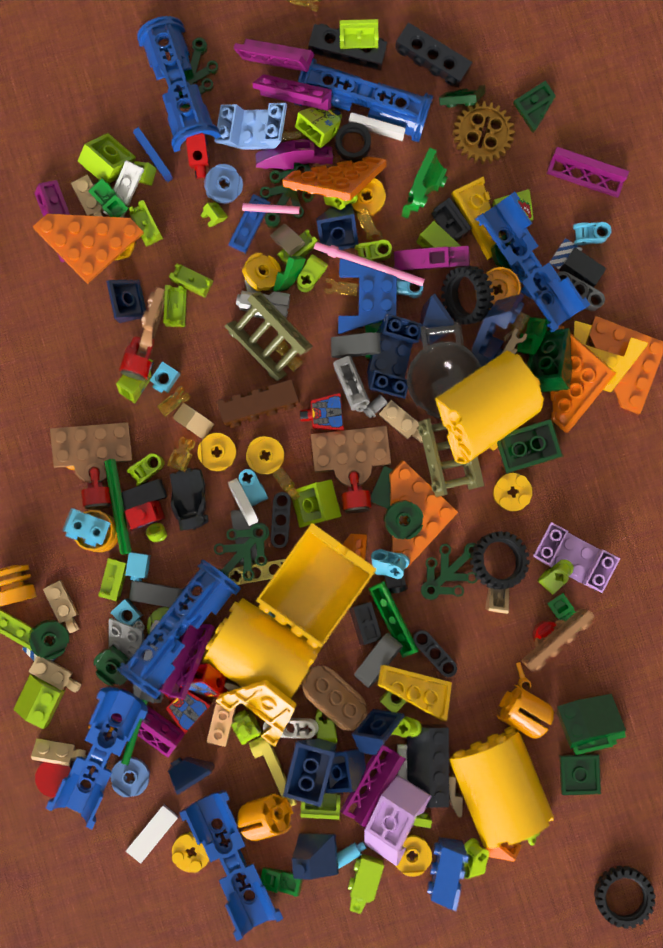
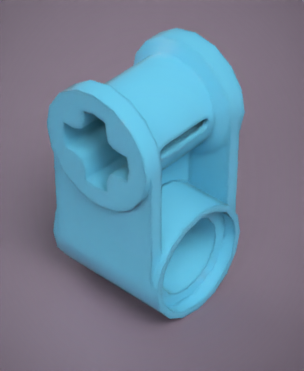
[573,222,611,246]
[239,469,269,506]
[371,549,410,579]

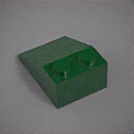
[527,328,572,392]
[497,419,564,473]
[556,694,626,749]

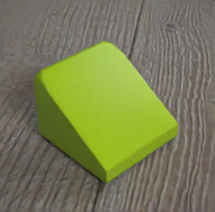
[134,161,156,185]

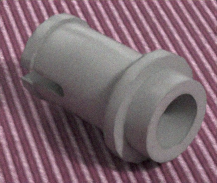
[363,394,388,418]

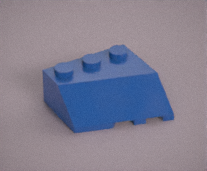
[427,837,468,911]

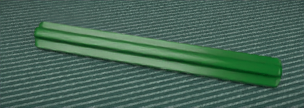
[104,459,131,554]

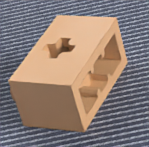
[207,702,236,747]

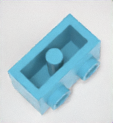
[62,509,110,547]

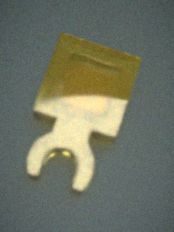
[167,437,195,472]

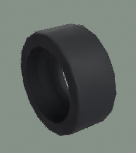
[335,123,371,162]

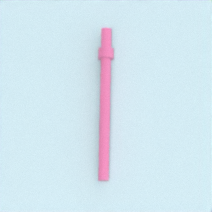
[314,242,425,286]

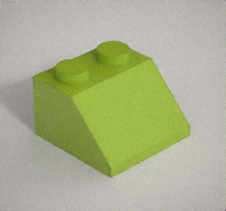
[78,133,136,184]
[290,479,342,528]
[13,674,65,729]

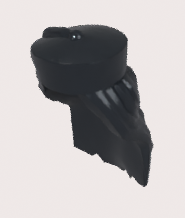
[170,468,209,531]

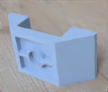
[214,103,287,150]

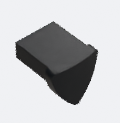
[385,571,408,594]

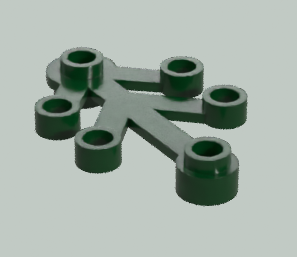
[170,38,219,109]
[260,163,314,228]
[214,523,269,581]
[421,543,478,600]

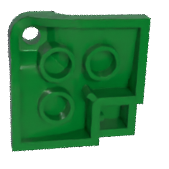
[401,148,448,219]

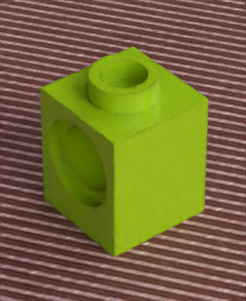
[380,691,407,713]

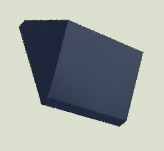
[106,280,146,323]

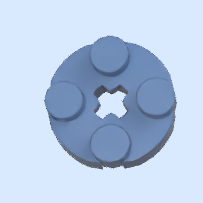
[204,164,243,204]
[110,757,150,797]

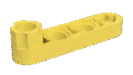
[229,559,286,585]
[249,737,297,807]

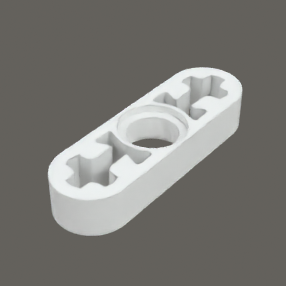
[228,478,258,526]
[263,718,319,739]

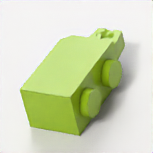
[231,709,262,745]
[348,854,384,914]

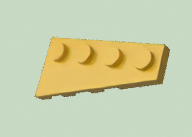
[451,176,501,260]
[378,665,452,721]

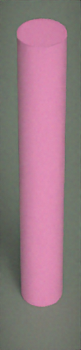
[242,203,300,214]

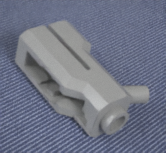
[236,279,290,319]
[333,356,369,412]

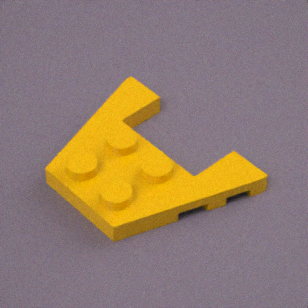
[574,321,648,392]
[216,680,296,747]

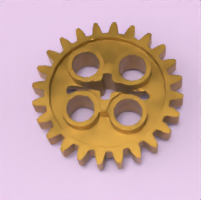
[453,101,515,164]

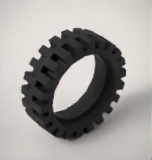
[441,266,494,325]
[470,531,530,589]
[594,865,655,929]

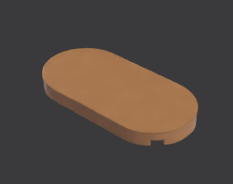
[302,666,367,731]

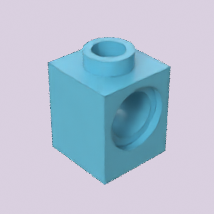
[150,361,181,393]
[125,552,151,581]
[110,598,143,626]

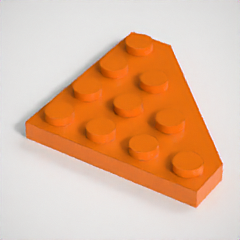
[283,156,386,201]
[33,214,144,284]
[589,316,663,414]
[550,325,616,433]
[389,460,458,569]

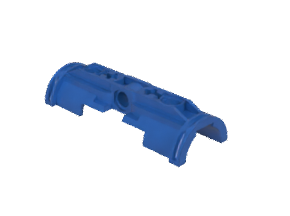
[137,16,221,152]
[294,58,434,142]
[475,192,590,332]
[117,559,241,699]
[45,687,148,829]
[179,790,283,941]

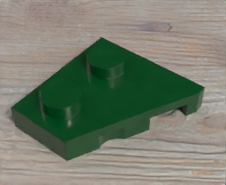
[513,80,556,133]
[439,85,486,108]

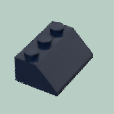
[283,738,337,807]

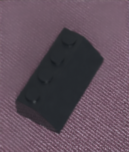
[407,724,449,808]

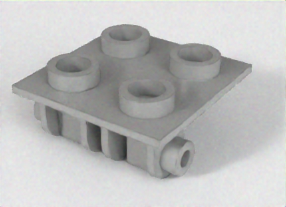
[109,618,145,658]

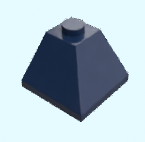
[316,203,358,253]
[420,294,457,348]
[352,709,405,755]
[325,749,366,793]
[168,757,215,795]
[292,833,339,880]

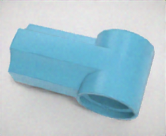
[397,278,423,298]

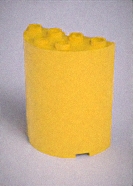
[435,350,544,464]
[256,523,377,649]
[202,598,321,699]
[449,726,554,848]

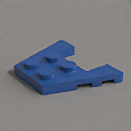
[338,259,397,334]

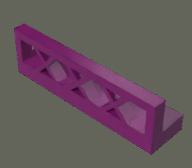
[233,39,314,72]
[253,74,332,111]
[546,147,629,198]
[34,180,70,262]
[159,624,215,699]
[112,688,185,757]
[340,745,406,828]

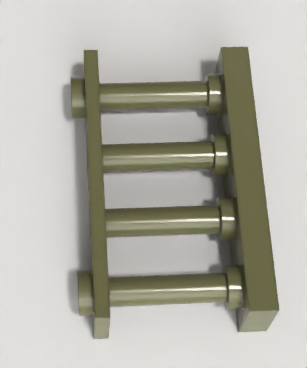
[224,291,313,381]
[418,418,484,497]

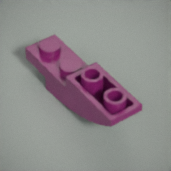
[255,139,333,170]
[394,246,470,271]

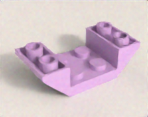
[533,522,620,593]
[364,775,431,866]

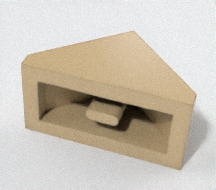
[173,403,215,439]
[485,588,509,614]

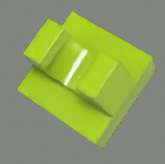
[201,202,228,227]

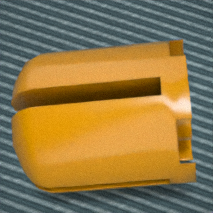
[497,685,554,738]
[237,793,293,841]

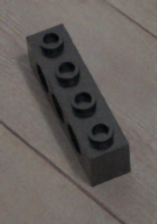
[395,22,472,88]
[308,24,387,71]

